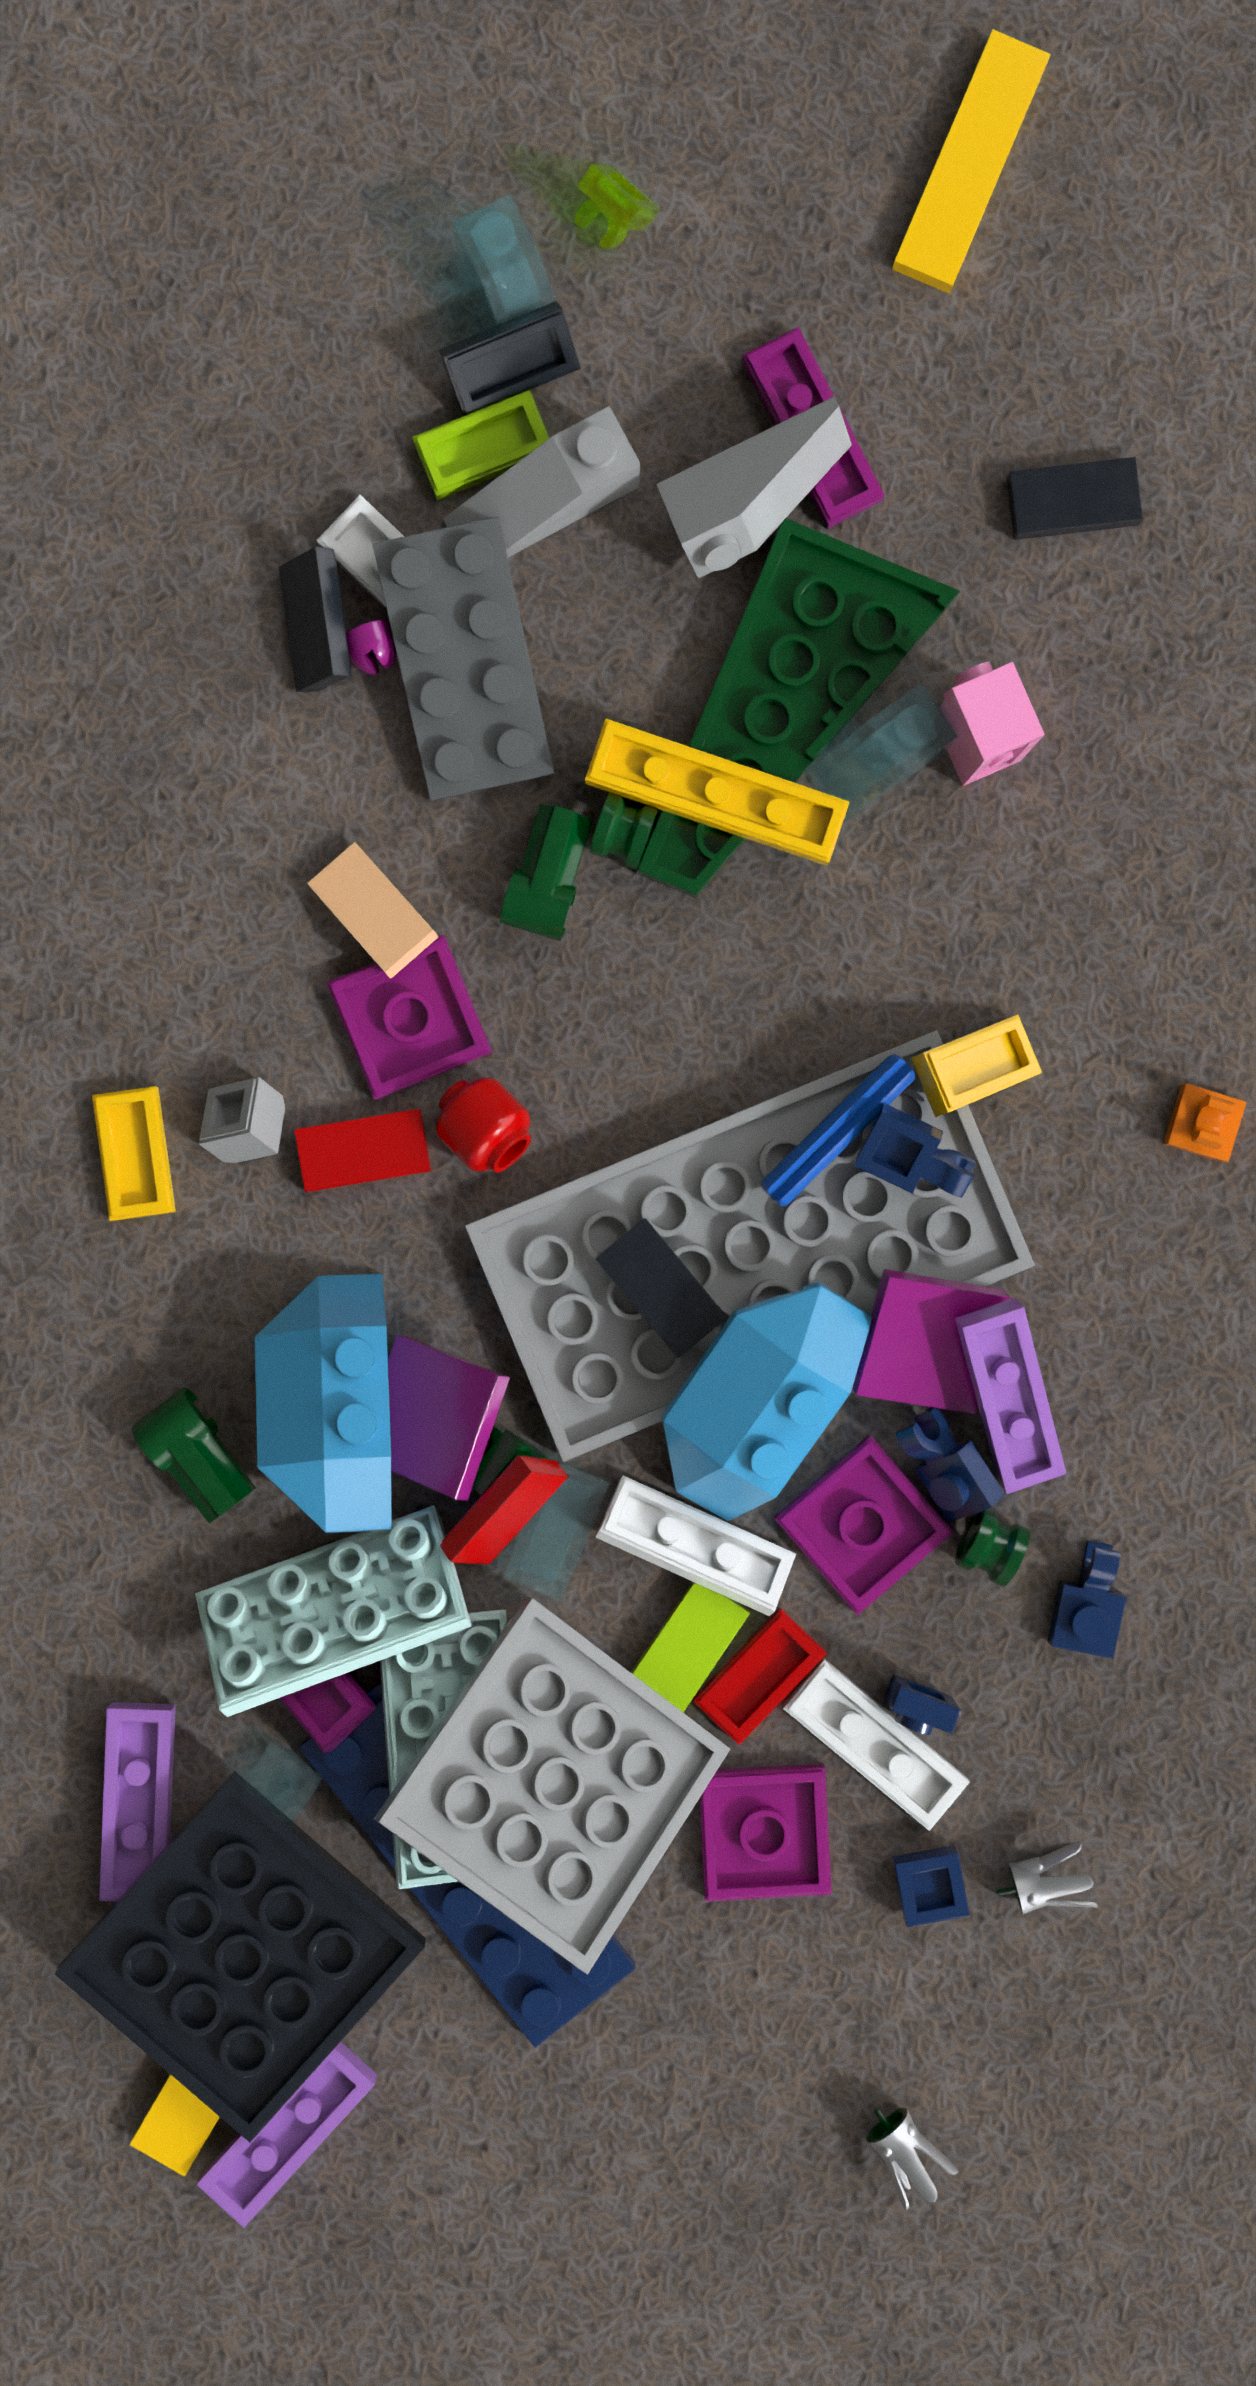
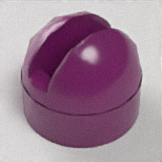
[346,620,397,675]

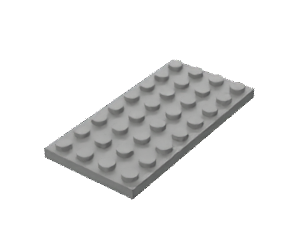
[465,1030,1035,1462]

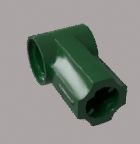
[500,804,592,942]
[131,1387,256,1524]

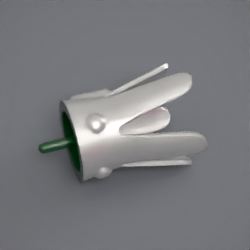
[996,1841,1098,1914]
[867,2108,959,2211]

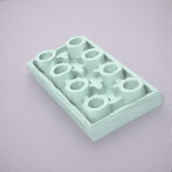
[195,1505,472,1717]
[380,1609,507,1889]

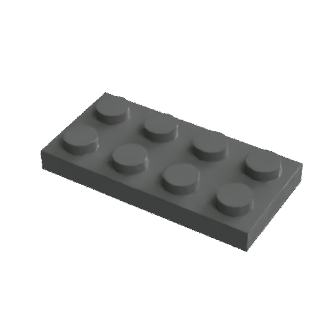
[372,516,554,801]

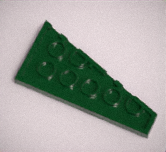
[637,518,960,898]

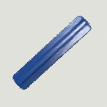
[761,1054,916,1206]

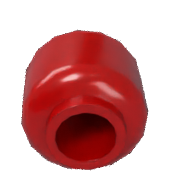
[436,1077,531,1172]

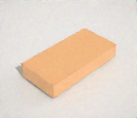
[307,842,439,979]

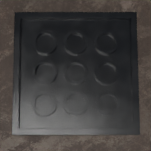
[55,1770,426,2143]

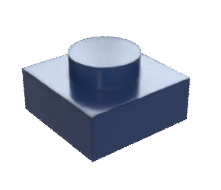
[884,1674,961,1735]
[892,1845,970,1927]

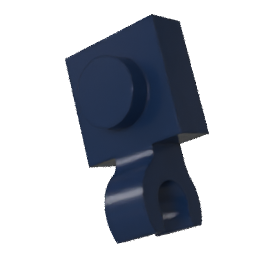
[854,1103,976,1198]
[896,1407,1005,1523]
[1048,1540,1127,1659]

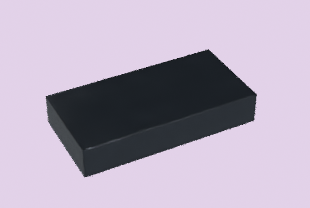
[439,301,581,416]
[1007,457,1143,540]
[279,547,351,693]
[595,1218,728,1358]

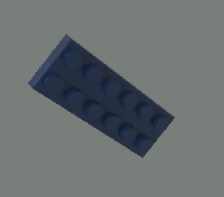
[299,1681,635,2048]

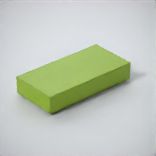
[412,390,549,501]
[630,1581,750,1712]

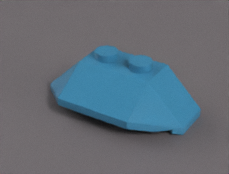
[255,1274,391,1533]
[661,1282,873,1521]

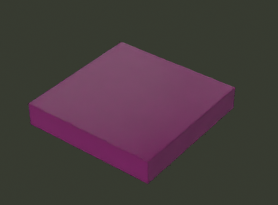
[326,934,493,1101]
[852,1269,1011,1414]
[388,1335,510,1500]
[774,1435,954,1615]
[699,1763,832,1902]

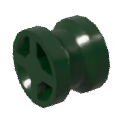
[589,793,658,870]
[955,1509,1030,1587]

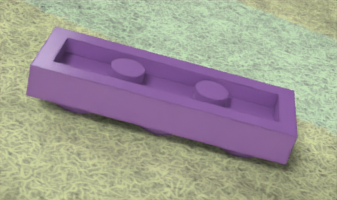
[955,1298,1066,1494]
[99,1702,176,1901]
[196,2042,377,2228]

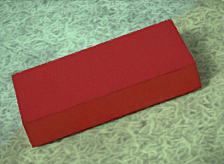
[294,1109,432,1192]
[439,1455,568,1565]
[693,1607,827,1745]

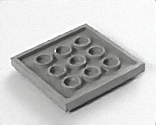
[374,1598,730,1975]

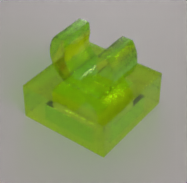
[575,164,660,250]

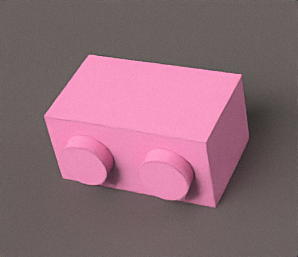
[933,662,1045,786]

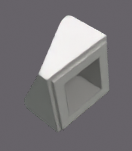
[198,1077,285,1163]

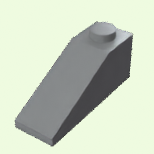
[657,396,852,579]
[443,406,640,558]

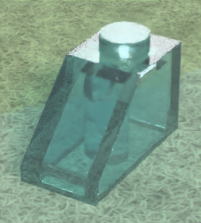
[452,194,556,327]
[808,684,958,823]

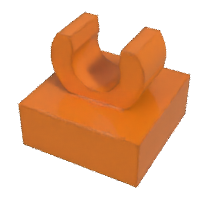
[1163,1083,1247,1163]

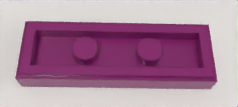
[741,327,885,529]

